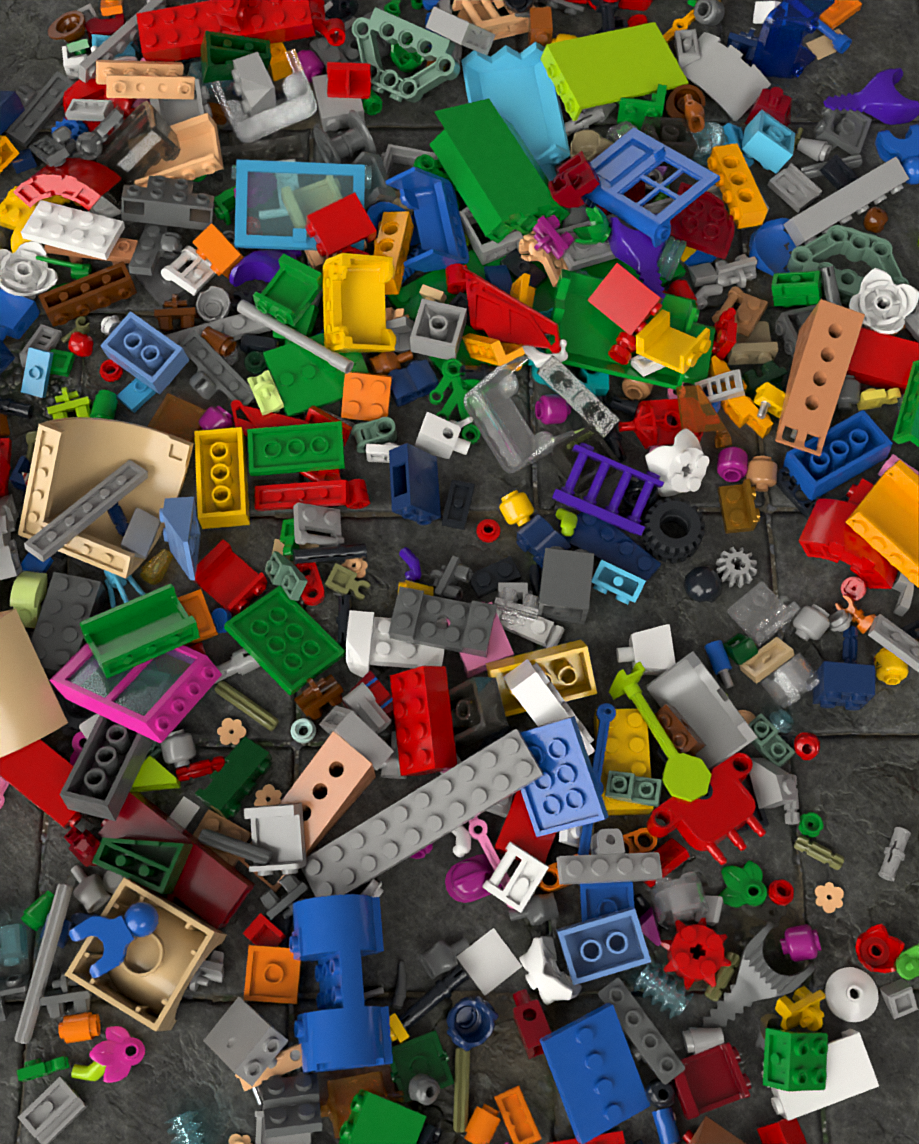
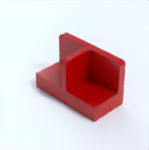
[327,62,372,99]

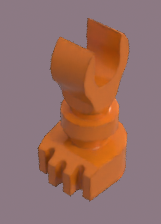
[835,595,877,634]

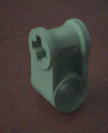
[351,417,397,453]

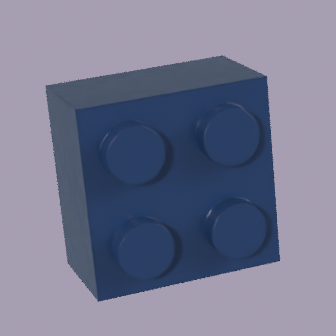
[813,661,875,711]

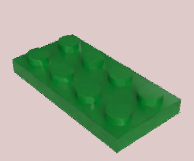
[247,421,345,476]

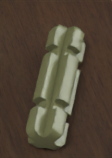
[794,835,845,870]
[704,951,741,1002]

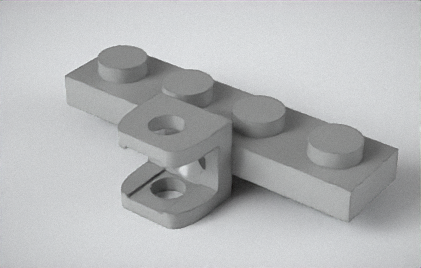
[557,829,662,885]

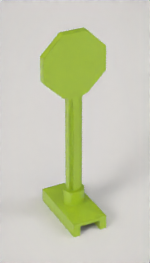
[609,661,711,802]

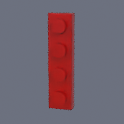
[255,480,349,511]

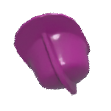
[445,854,502,903]

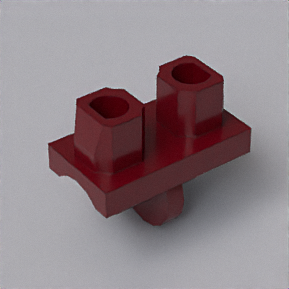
[64,826,101,867]

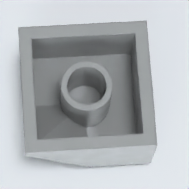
[231,52,277,121]
[410,299,467,360]

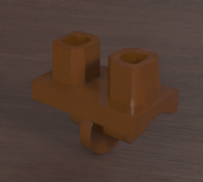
[154,294,199,332]
[294,674,344,720]

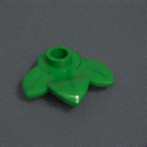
[718,860,767,908]

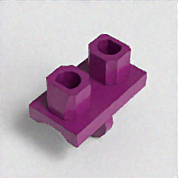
[533,215,574,260]

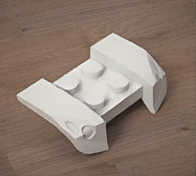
[346,611,447,677]

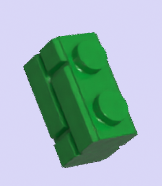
[772,271,822,307]

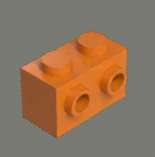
[193,223,244,279]

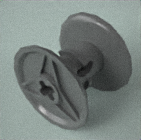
[314,110,376,179]

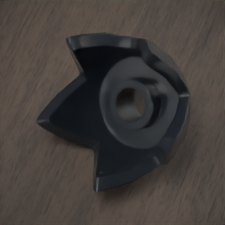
[325,0,359,23]

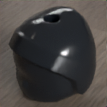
[645,1078,675,1109]

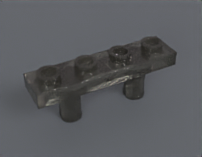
[220,125,303,169]
[536,355,620,437]

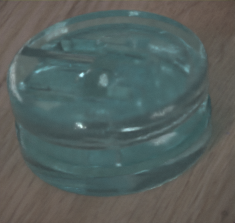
[686,122,729,165]
[657,236,687,281]

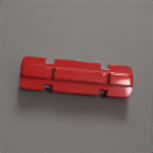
[176,756,226,782]

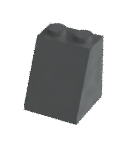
[537,546,594,625]

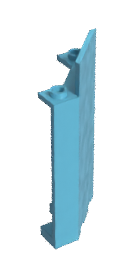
[461,42,570,181]

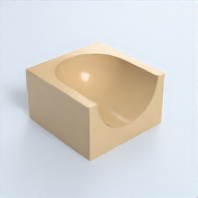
[65,878,227,1032]

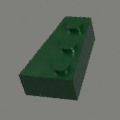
[201,31,271,83]
[195,737,272,820]
[92,838,193,894]

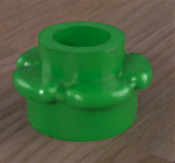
[798,812,823,837]

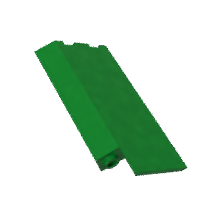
[429,98,571,243]
[544,269,715,390]

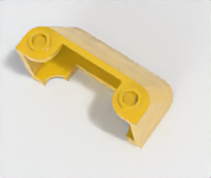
[323,253,396,353]

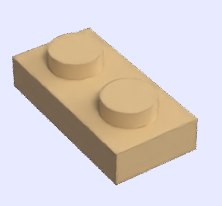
[739,637,794,684]

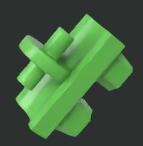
[896,943,919,981]

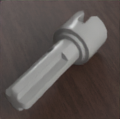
[214,648,260,684]

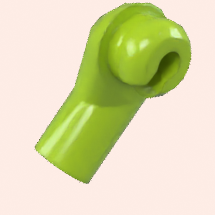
[556,508,578,536]

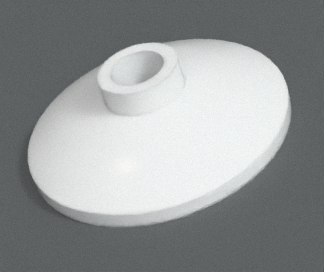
[825,967,878,1022]

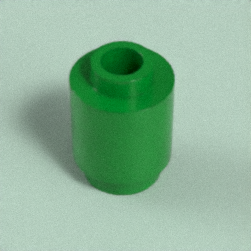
[90,390,118,420]

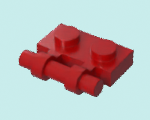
[711,308,737,360]

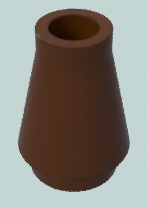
[201,326,236,357]

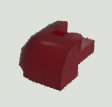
[548,151,600,208]

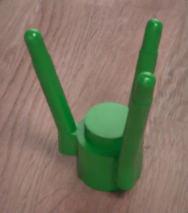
[35,256,92,291]

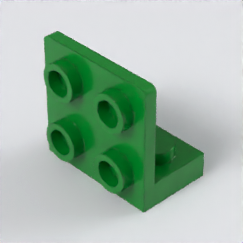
[616,84,667,134]
[763,1028,828,1092]

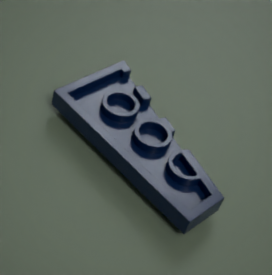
[560,512,661,583]

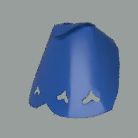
[749,218,796,276]

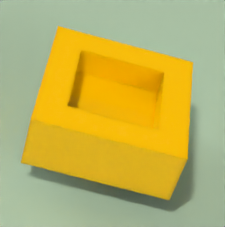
[389,1013,409,1044]

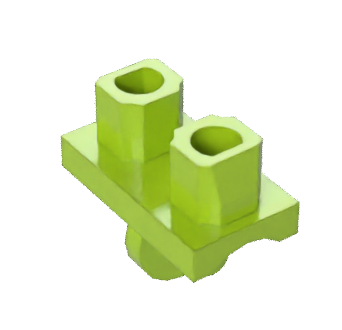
[47,387,93,419]

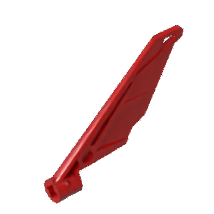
[310,0,346,46]
[445,263,561,354]
[231,400,370,509]

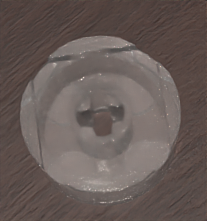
[760,653,820,709]
[649,872,709,925]

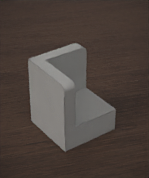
[386,316,415,354]

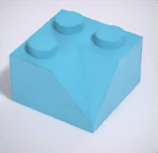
[742,109,795,174]

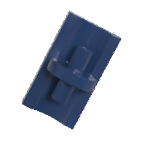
[727,28,766,66]

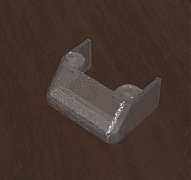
[211,48,317,143]
[463,355,575,473]

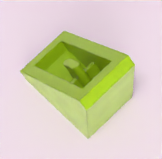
[130,755,181,792]

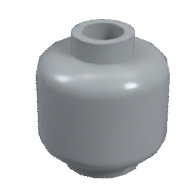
[793,604,830,641]
[160,729,196,768]

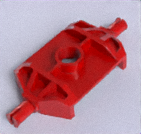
[618,398,719,449]

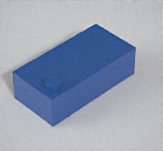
[783,410,893,501]

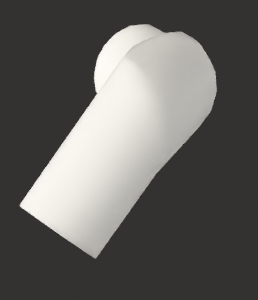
[452,825,471,857]

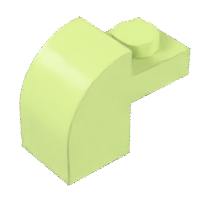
[10,571,47,628]

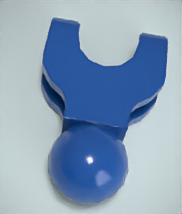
[875,124,919,185]
[69,902,159,978]

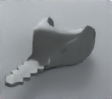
[702,921,816,1028]

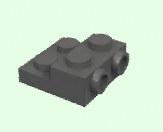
[814,106,872,155]
[775,304,817,357]
[262,1072,322,1138]

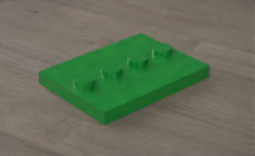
[263,333,369,417]
[224,586,346,696]

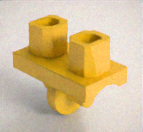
[775,986,826,1031]

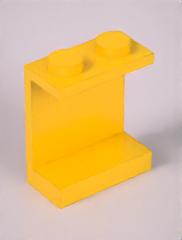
[636,309,711,374]

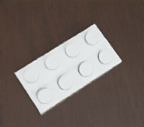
[21,200,125,260]

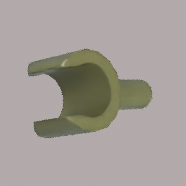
[61,316,90,343]
[26,431,37,463]

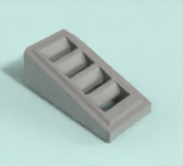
[19,324,62,367]
[695,369,745,406]

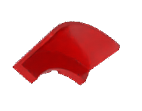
[13,158,121,211]
[799,499,899,589]

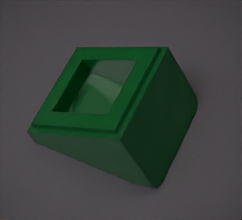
[723,633,758,665]

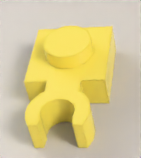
[857,388,901,411]

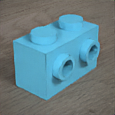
[592,560,646,605]

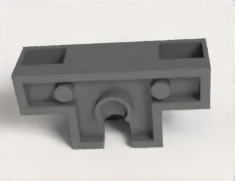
[121,175,214,230]

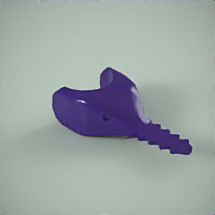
[823,68,919,125]
[607,213,666,304]
[229,249,302,287]

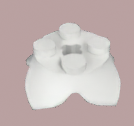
[0,241,58,300]
[849,268,919,334]
[645,428,709,497]
[519,936,582,1005]

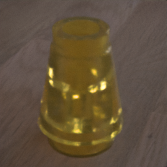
[140,549,174,585]

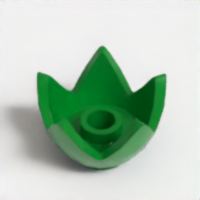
[390,37,428,72]
[573,206,611,245]

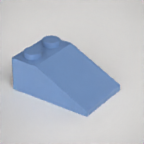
[159,497,201,580]

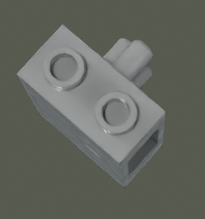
[203,997,288,1086]

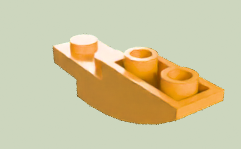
[708,355,774,439]

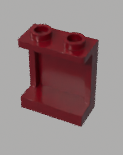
[671,1042,752,1119]

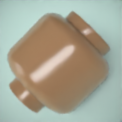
[622,378,654,400]
[746,456,777,492]

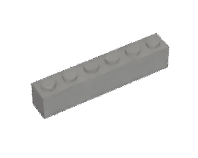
[783,157,909,247]

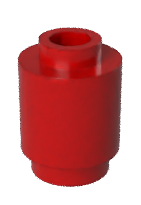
[667,279,697,305]

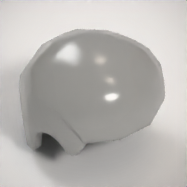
[196,286,231,322]

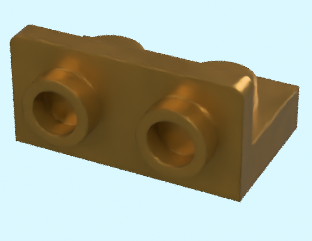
[717,479,760,534]

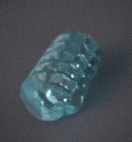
[633,962,694,1019]
[164,1111,210,1144]

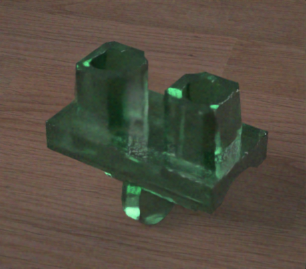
[742,360,787,397]

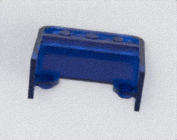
[751,0,835,79]

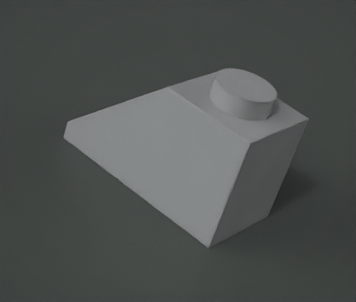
[749,758,798,809]

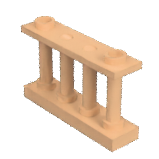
[452,0,548,40]
[96,60,195,99]

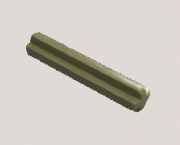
[214,680,279,731]
[453,1047,470,1132]

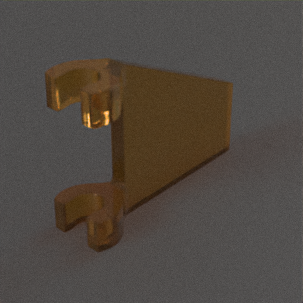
[676,385,732,448]

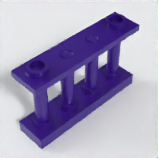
[551,442,664,536]

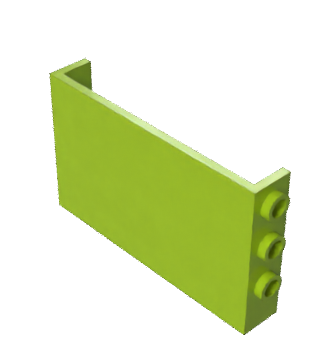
[540,22,689,121]

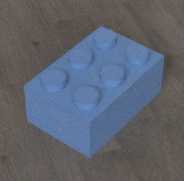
[100,311,189,395]
[556,907,651,986]

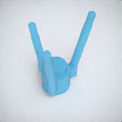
[104,570,146,608]

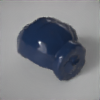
[447,996,499,1052]

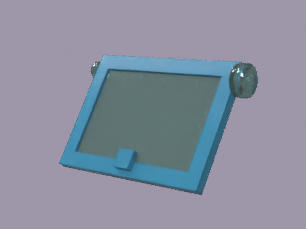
[232,160,372,251]

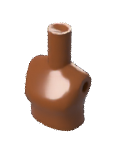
[684,94,705,133]
[369,350,414,375]

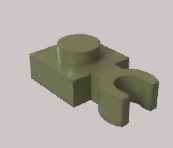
[325,563,371,600]

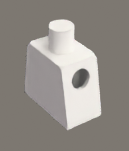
[415,412,471,459]
[616,624,676,676]

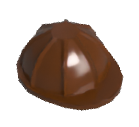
[48,10,86,43]
[665,84,705,121]

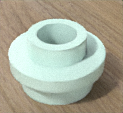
[291,718,316,743]

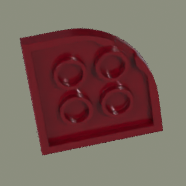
[667,182,735,260]

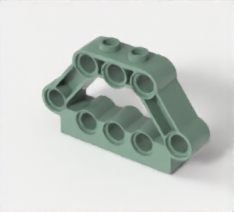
[352,7,460,103]
[787,225,910,309]

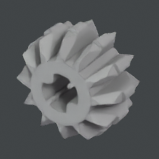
[716,547,757,588]

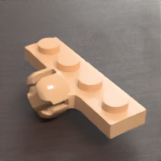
[518,230,569,287]

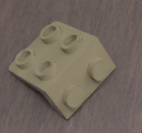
[726,321,778,365]

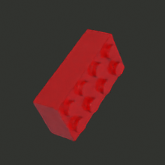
[390,666,457,776]

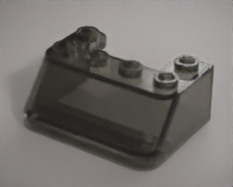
[92,101,181,210]

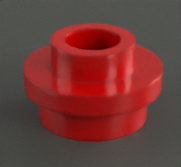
[99,359,123,382]
[477,519,500,543]
[768,879,794,906]

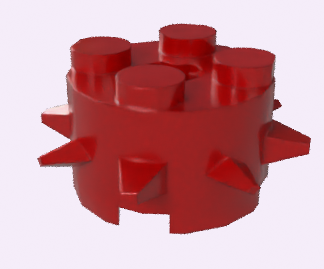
[661,917,731,990]

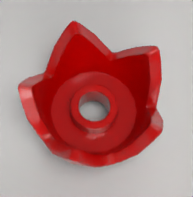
[855,924,905,973]

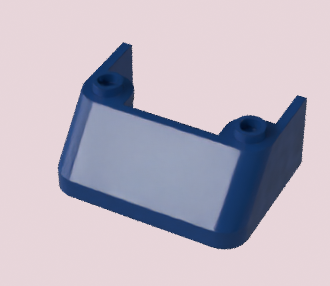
[386,166,469,272]

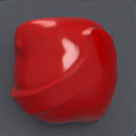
[68,331,94,357]
[794,732,820,760]

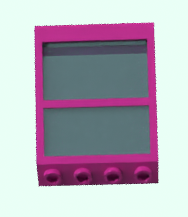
[50,643,222,743]

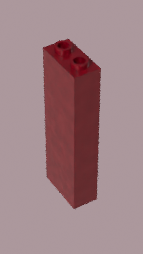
[98,792,255,929]

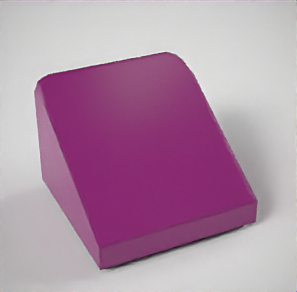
[638,907,661,946]

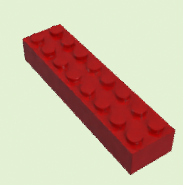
[136,0,316,62]

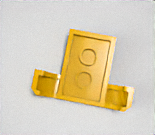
[0,186,81,253]

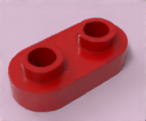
[295,562,325,606]

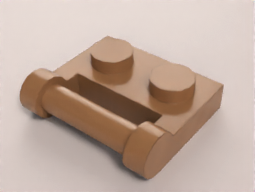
[712,286,768,337]

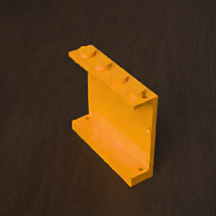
[846,459,919,588]

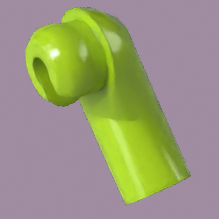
[71,1061,106,1081]

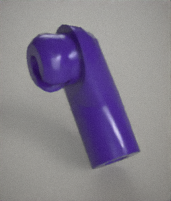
[399,547,422,582]

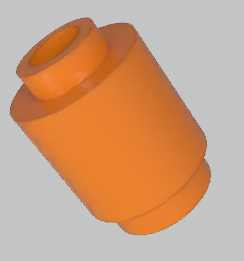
[58,1012,101,1044]
[464,1104,501,1144]

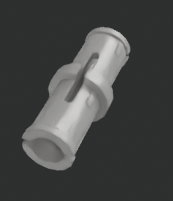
[564,106,604,137]
[878,827,911,881]

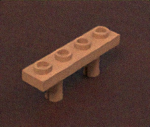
[45,238,138,266]

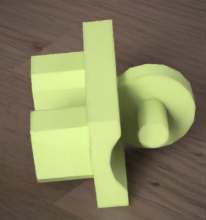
[247,370,284,416]

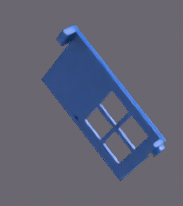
[583,128,720,248]

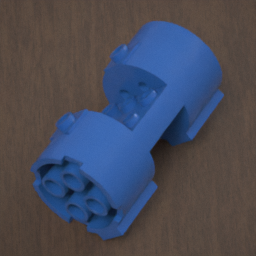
[289,894,393,1073]

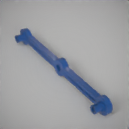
[578,703,616,855]

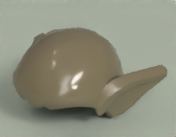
[570,130,614,162]

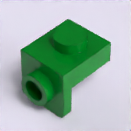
[214,186,236,226]

